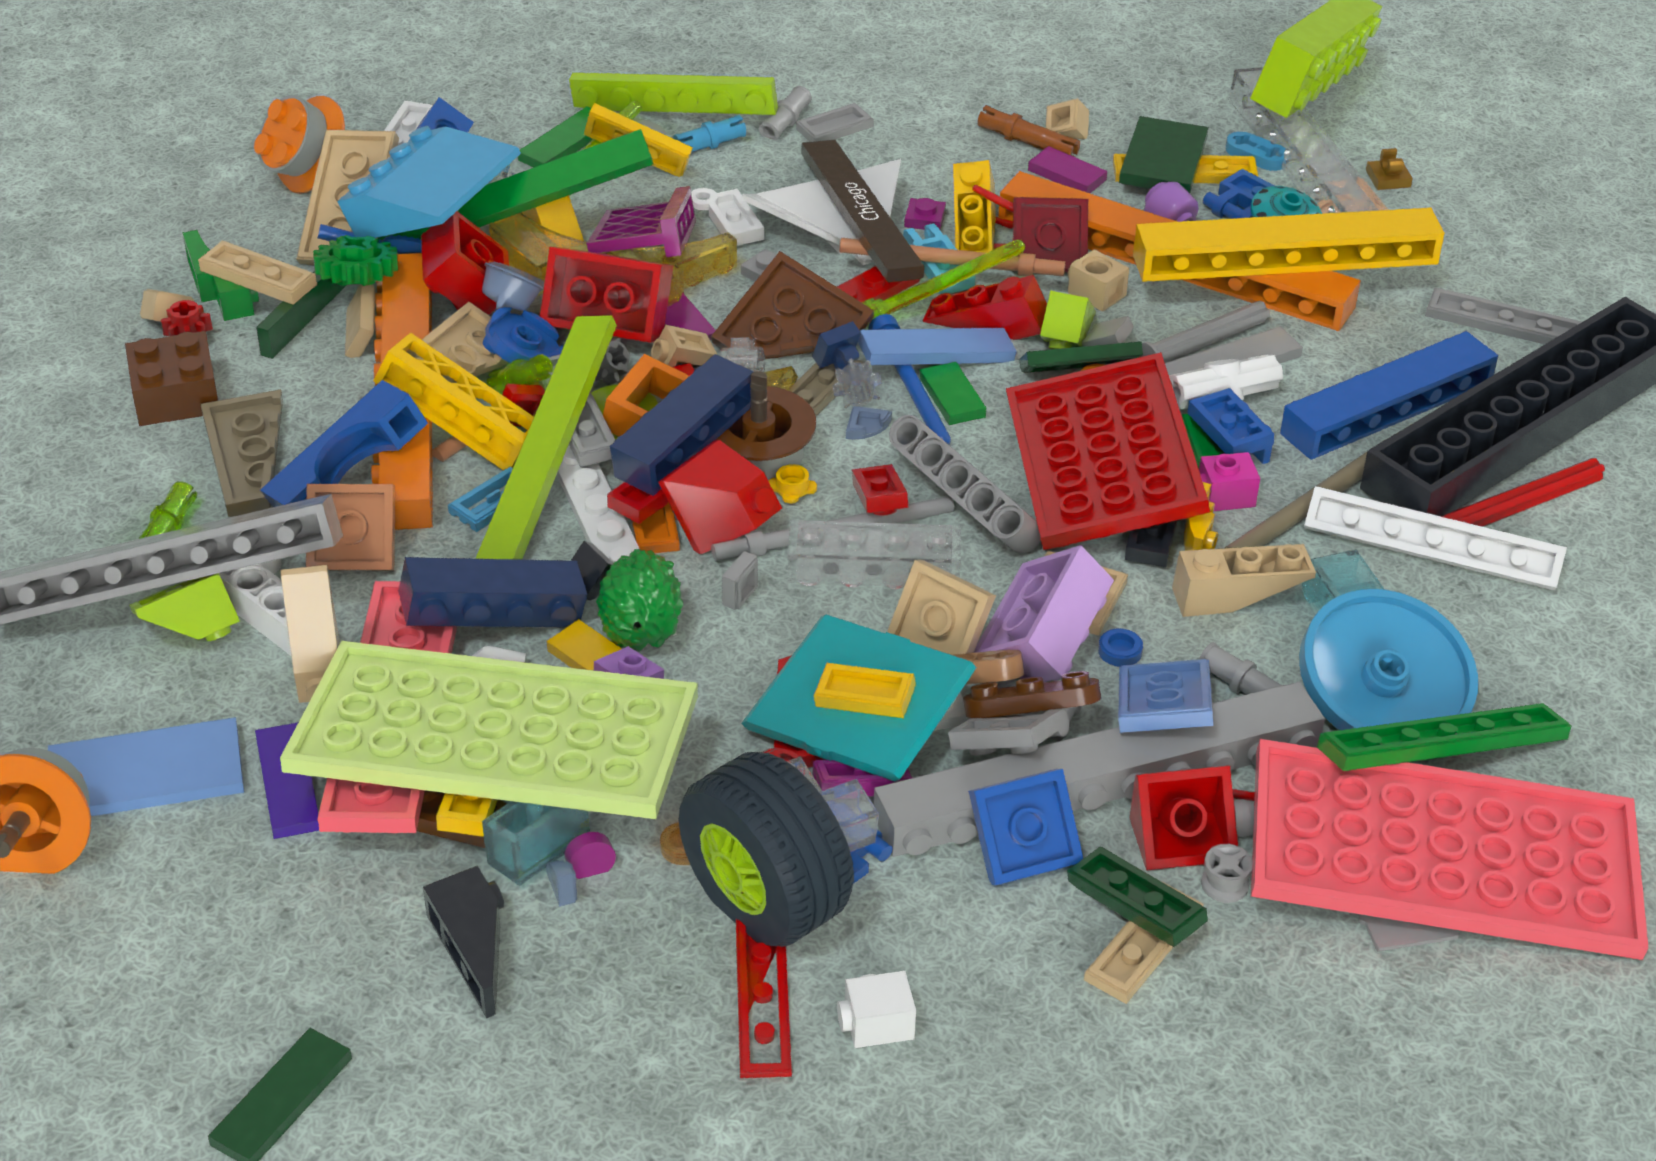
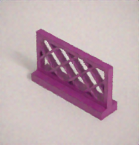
[586,186,696,257]

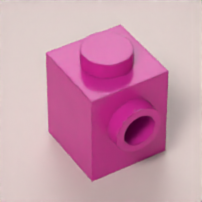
[1199,452,1260,511]

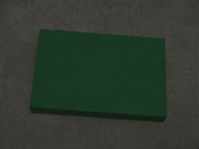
[1119,116,1209,193]

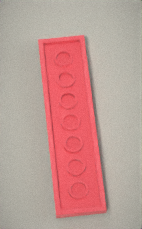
[318,581,457,833]

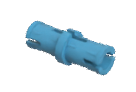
[673,114,746,152]

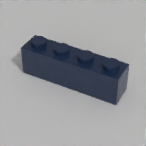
[610,354,754,496]
[398,557,588,628]

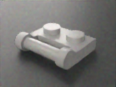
[948,709,1070,755]

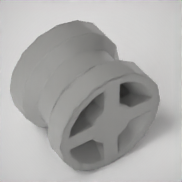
[1201,844,1253,903]

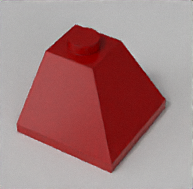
[658,440,782,555]

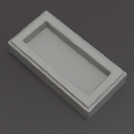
[796,103,874,142]

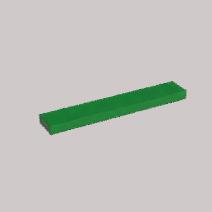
[1317,703,1572,771]

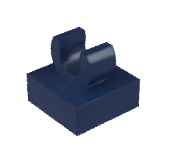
[812,321,861,376]

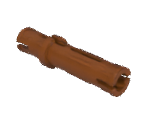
[977,105,1080,157]

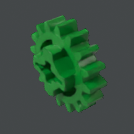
[313,235,398,286]

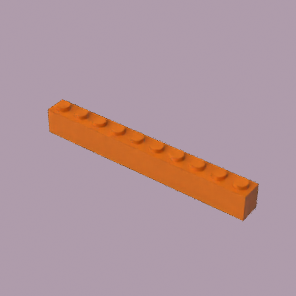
[998,171,1361,331]
[371,253,433,530]

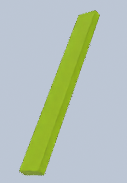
[475,315,617,560]

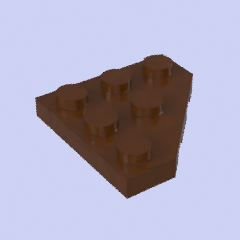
[711,251,874,361]

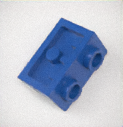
[1187,388,1274,464]

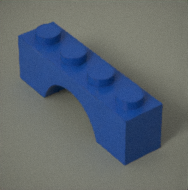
[260,380,428,507]

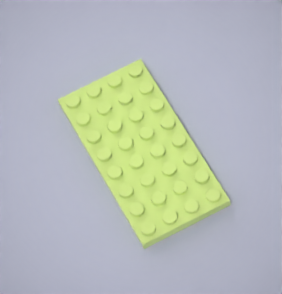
[280,641,698,819]

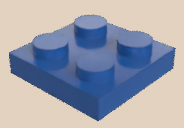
[968,769,1083,885]

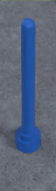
[868,314,951,444]

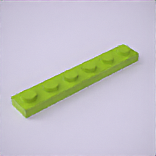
[569,72,778,115]

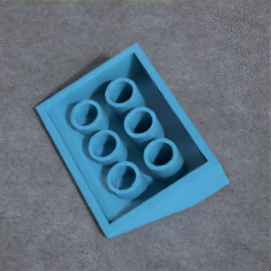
[337,126,521,238]

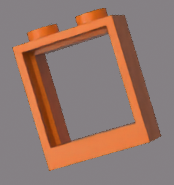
[603,354,689,436]

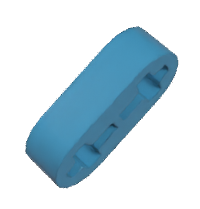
[1226,131,1289,171]

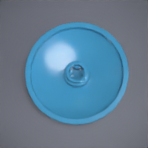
[1299,589,1478,730]

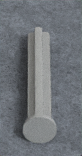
[1141,301,1270,363]

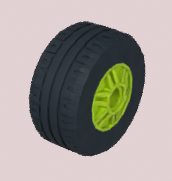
[678,752,854,947]

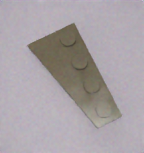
[201,389,283,517]

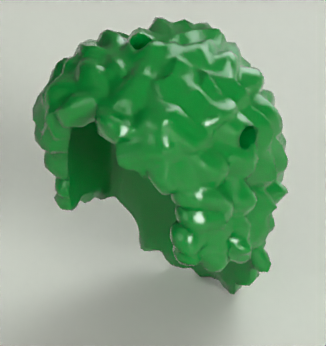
[596,549,684,652]

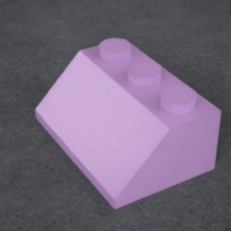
[974,545,1114,682]

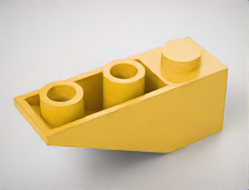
[953,160,996,254]

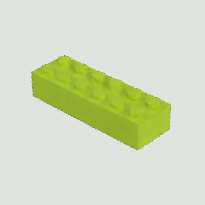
[1250,0,1383,118]

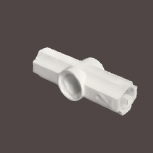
[1169,354,1283,409]

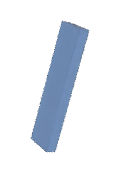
[858,328,1017,365]

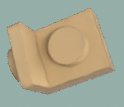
[651,325,717,367]

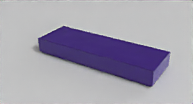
[255,722,319,839]

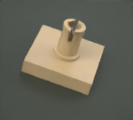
[887,560,996,655]

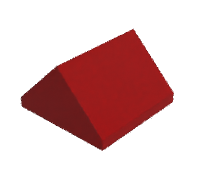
[1129,765,1238,870]

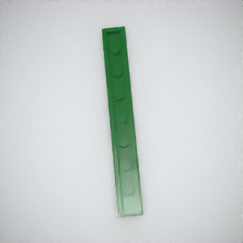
[378,129,654,240]

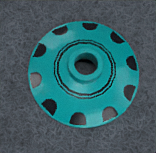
[1251,186,1322,217]

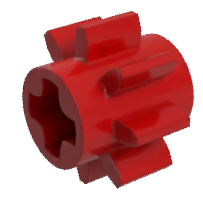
[161,300,213,336]

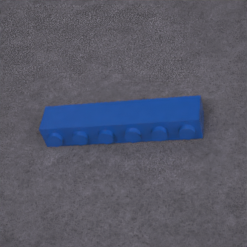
[1280,331,1499,460]

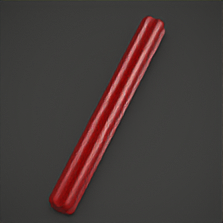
[1440,458,1605,527]

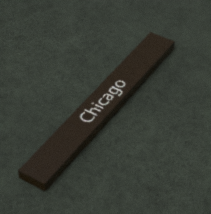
[801,139,924,282]

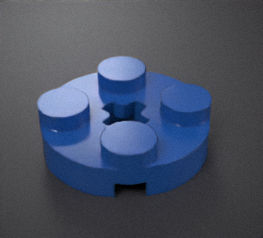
[483,307,563,377]

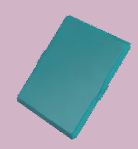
[741,614,977,781]

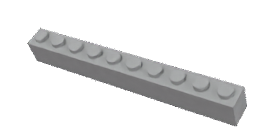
[873,682,1325,857]

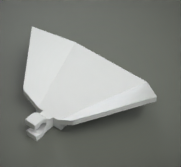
[742,159,901,265]

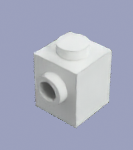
[837,971,916,1048]

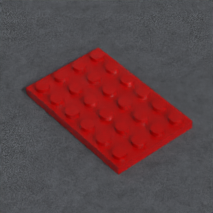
[1006,352,1210,550]

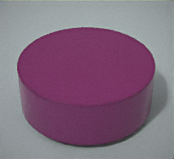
[565,832,616,879]

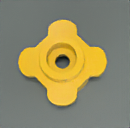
[769,464,817,504]

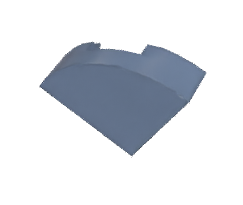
[846,406,892,440]
[546,860,577,907]

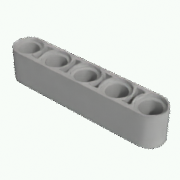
[889,415,1041,553]

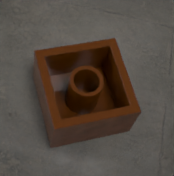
[125,331,218,426]

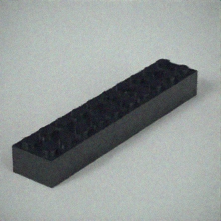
[1360,297,1656,516]

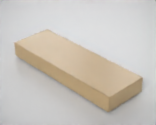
[198,240,317,305]
[1084,882,1204,1004]

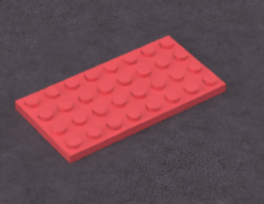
[1251,739,1649,960]

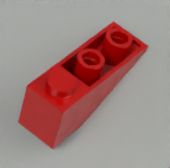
[922,275,1047,340]

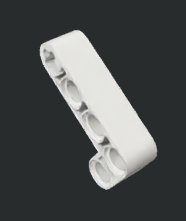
[219,559,291,656]

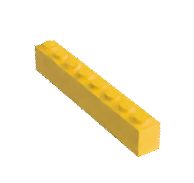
[1133,207,1445,282]

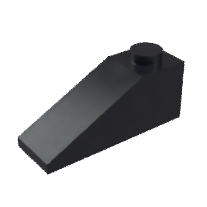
[423,865,504,1019]

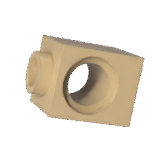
[1068,249,1130,312]

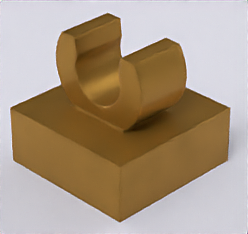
[1366,148,1413,190]

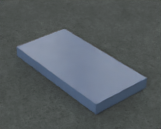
[48,717,244,816]

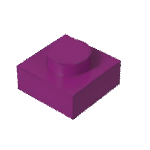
[904,198,946,230]

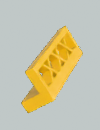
[373,332,534,471]

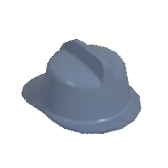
[482,262,544,311]

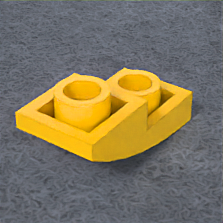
[1184,482,1218,551]

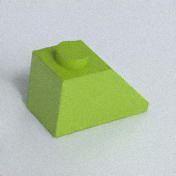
[1040,290,1096,349]
[129,573,240,641]

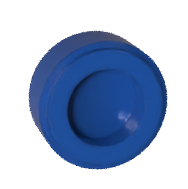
[1098,628,1143,667]

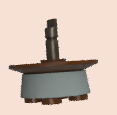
[716,371,816,481]

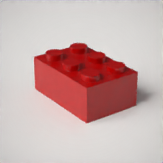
[540,246,674,343]

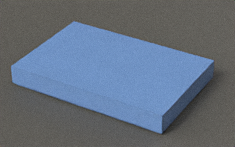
[1118,659,1214,733]

